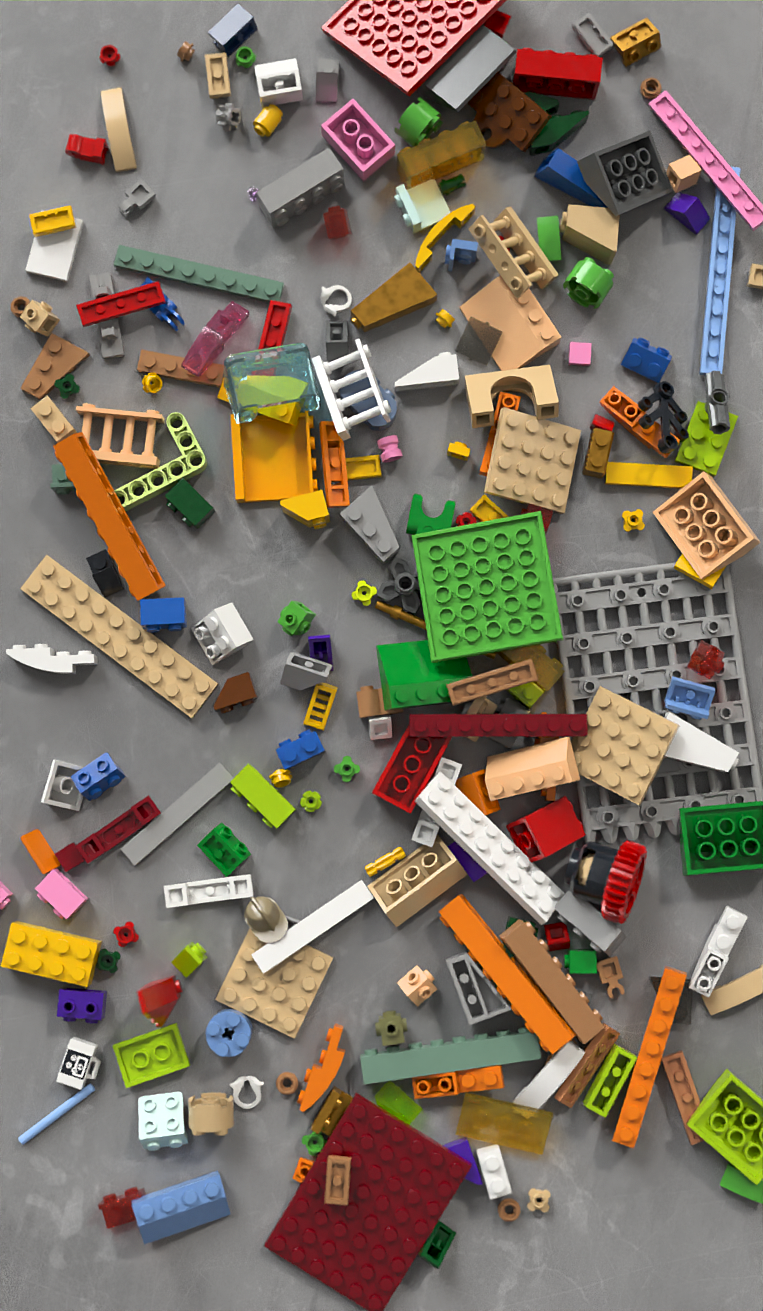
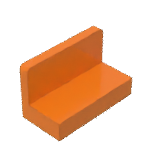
[455,769,501,815]

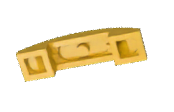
[415,204,476,273]

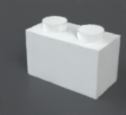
[477,1143,512,1199]

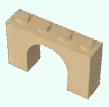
[465,365,559,428]

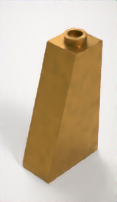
[350,262,437,332]

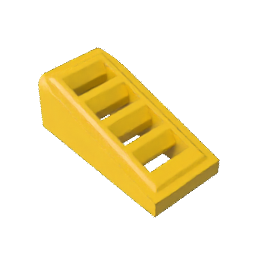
[303,682,338,731]

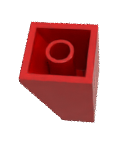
[505,796,586,863]

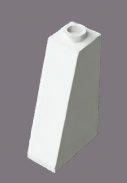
[664,712,739,772]

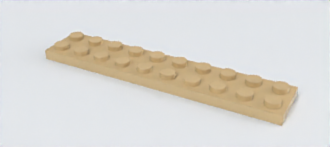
[20,555,219,719]

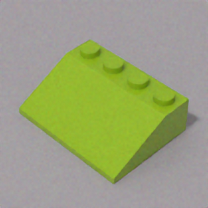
[687,1069,763,1185]

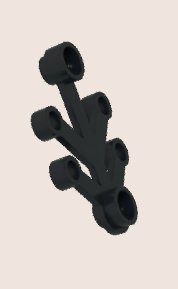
[638,381,689,454]

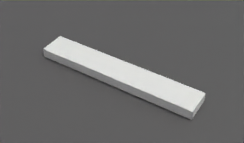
[251,880,374,974]

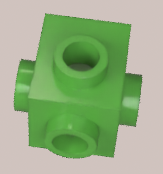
[277,600,316,636]

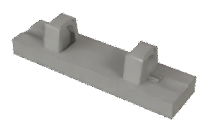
[89,272,125,360]

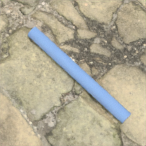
[18,1083,95,1145]

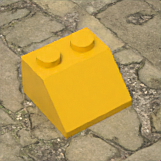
[280,490,330,529]

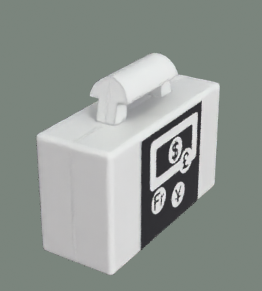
[56,1037,101,1090]

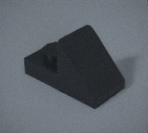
[86,549,124,598]

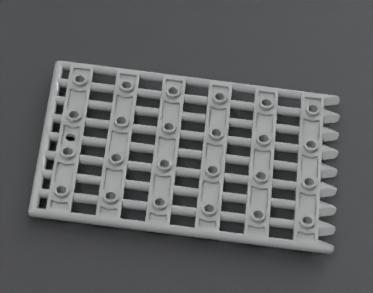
[553,562,763,844]

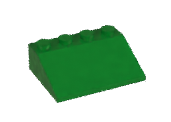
[376,640,473,711]
[679,801,763,876]

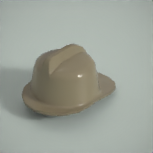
[244,896,288,943]

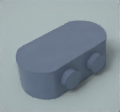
[340,370,397,431]

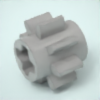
[215,103,242,131]

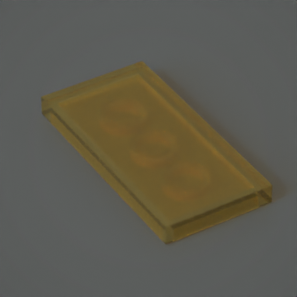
[455,1092,553,1155]

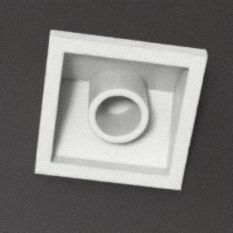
[41,759,83,811]

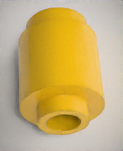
[253,104,283,137]

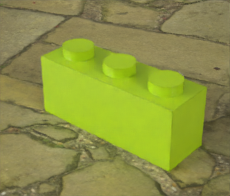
[230,763,296,828]
[583,1043,637,1117]

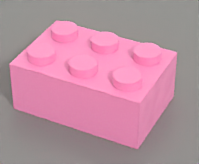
[321,99,395,181]

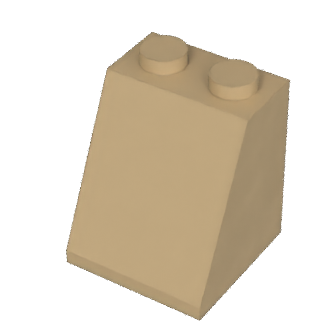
[559,204,620,265]

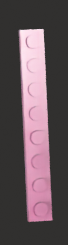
[649,90,763,231]

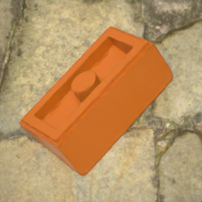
[20,829,61,874]

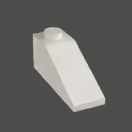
[395,352,459,392]

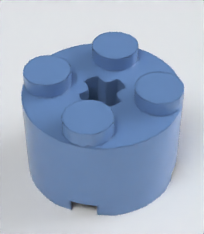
[206,1008,253,1057]

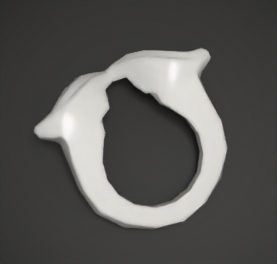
[320,285,352,317]
[229,1076,264,1109]

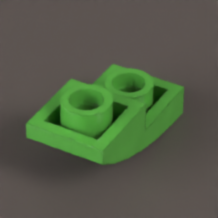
[537,215,561,261]
[719,1163,763,1204]

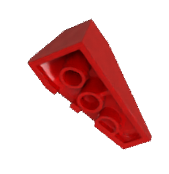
[137,975,183,1028]

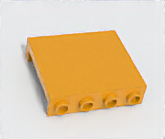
[231,409,318,503]

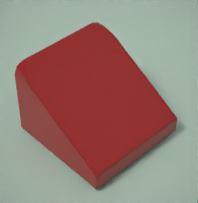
[590,414,615,432]
[544,922,570,952]

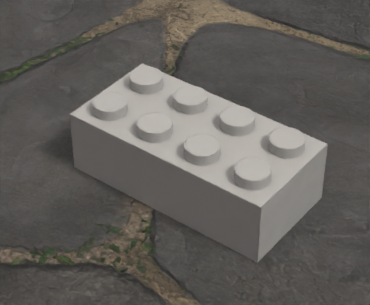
[256,147,344,228]

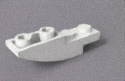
[6,644,98,674]
[688,905,748,997]

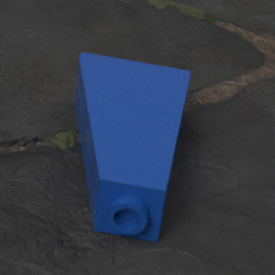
[534,148,608,208]

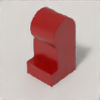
[65,134,108,165]

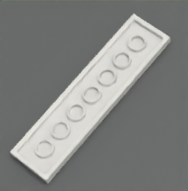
[415,771,565,925]

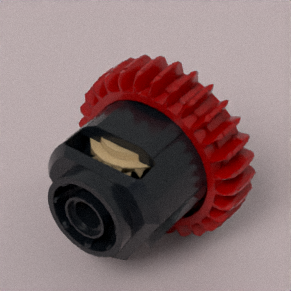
[565,841,647,924]

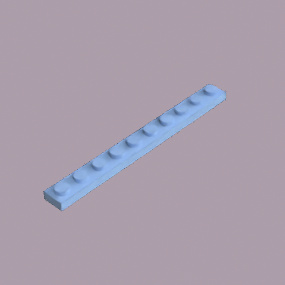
[699,167,740,375]

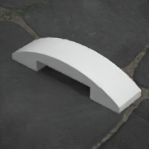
[411,757,462,847]
[164,874,254,908]
[511,1040,585,1119]

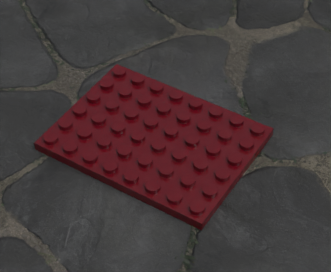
[264,1093,472,1311]

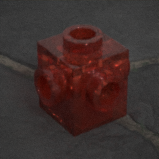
[687,640,725,679]

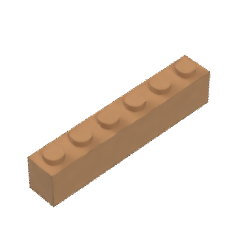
[499,920,605,1044]

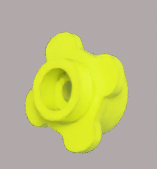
[352,580,377,606]

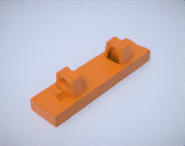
[319,421,350,508]

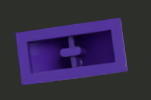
[664,192,710,235]
[308,635,334,671]

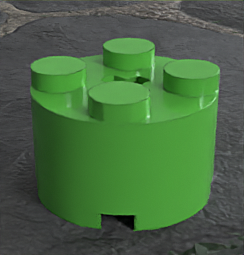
[394,98,443,150]
[563,257,614,309]

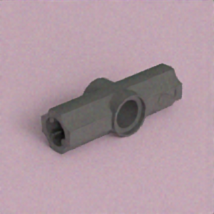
[704,371,730,434]

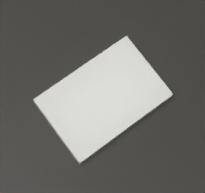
[25,210,84,282]

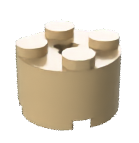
[188,1092,234,1136]

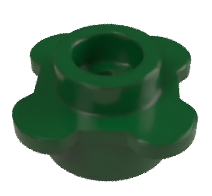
[54,374,80,399]
[96,949,121,973]

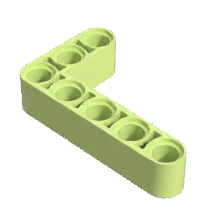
[114,412,208,511]

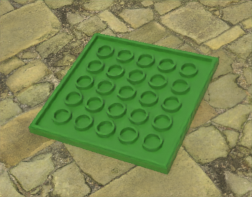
[411,511,563,663]

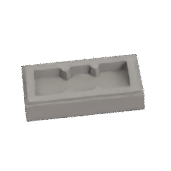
[572,13,614,57]

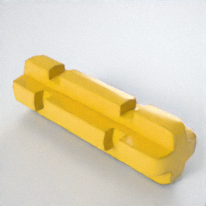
[365,847,406,877]

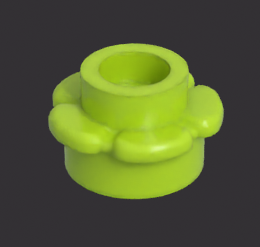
[300,791,322,812]

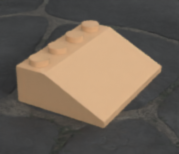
[459,275,561,371]
[653,471,761,580]

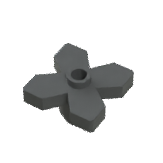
[377,557,421,614]

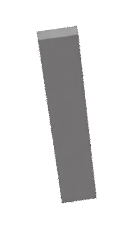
[121,762,234,866]

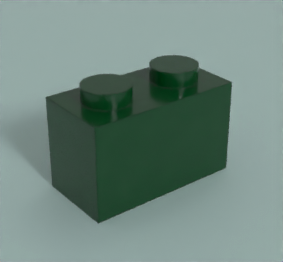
[165,478,216,530]

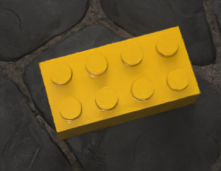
[0,921,102,987]

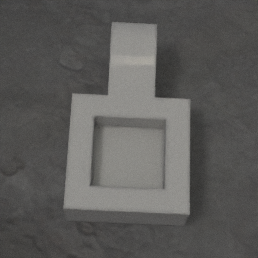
[119,179,156,217]

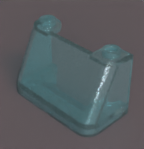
[224,343,321,424]

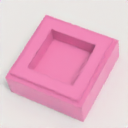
[568,342,591,366]

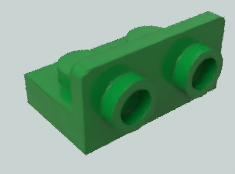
[197,823,251,877]

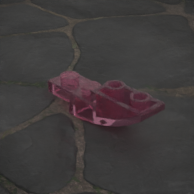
[181,301,249,377]

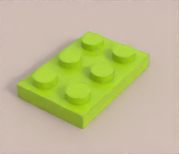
[674,401,738,477]
[112,1022,191,1088]

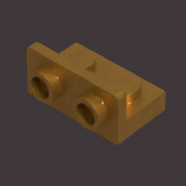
[610,18,661,67]
[310,1086,352,1136]

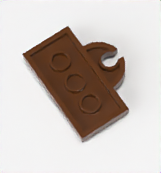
[467,71,552,152]

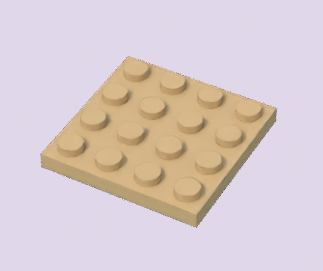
[484,407,581,514]
[571,686,680,805]
[215,928,334,1039]

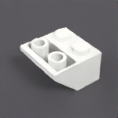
[255,59,303,107]
[191,603,254,665]

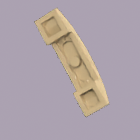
[101,87,137,172]
[701,964,763,1015]

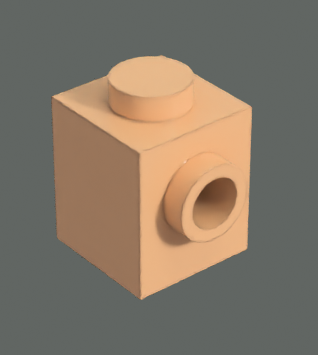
[666,155,702,193]

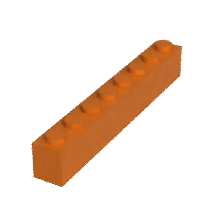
[53,432,166,601]
[439,894,576,1055]
[612,966,687,1149]

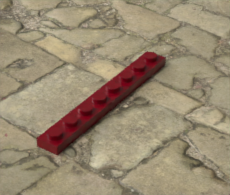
[409,714,587,737]

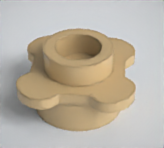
[527,1188,551,1212]

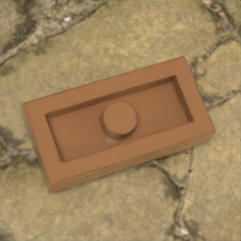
[325,1155,351,1205]

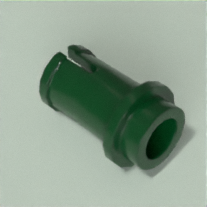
[438,174,466,196]

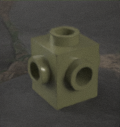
[375,1010,408,1046]

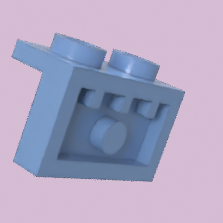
[445,239,478,271]

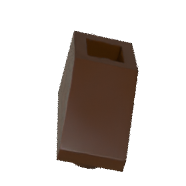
[214,672,258,714]

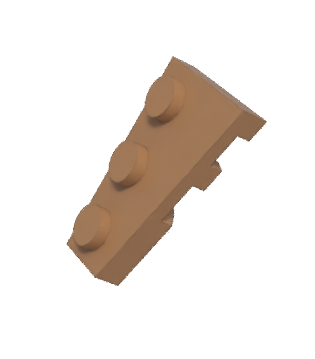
[20,333,90,400]

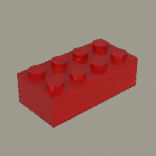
[513,48,603,100]
[372,725,452,814]

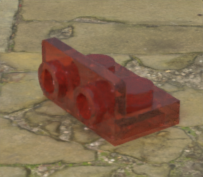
[98,1187,146,1229]

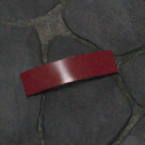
[76,795,161,864]

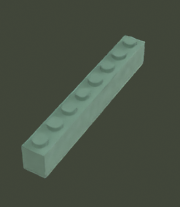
[360,1026,541,1084]

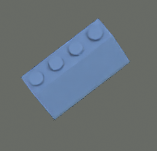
[132,1170,231,1245]

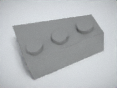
[340,485,400,565]
[555,889,627,957]
[445,951,511,1025]

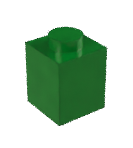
[564,949,597,974]

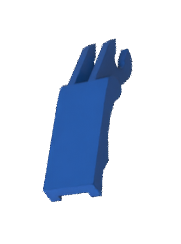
[139,277,185,332]

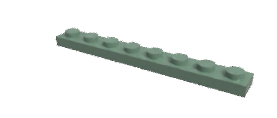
[114,245,284,303]

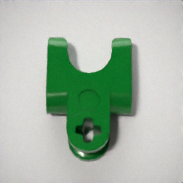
[406,494,456,535]

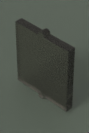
[455,316,503,366]

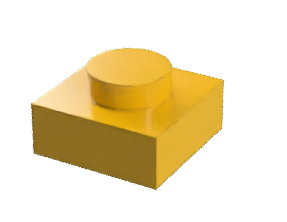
[447,442,470,461]

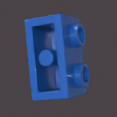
[140,597,187,633]
[276,729,326,770]

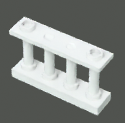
[312,339,392,441]

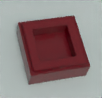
[54,842,85,872]

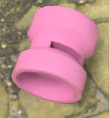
[377,435,403,463]

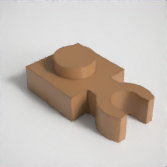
[597,956,625,998]

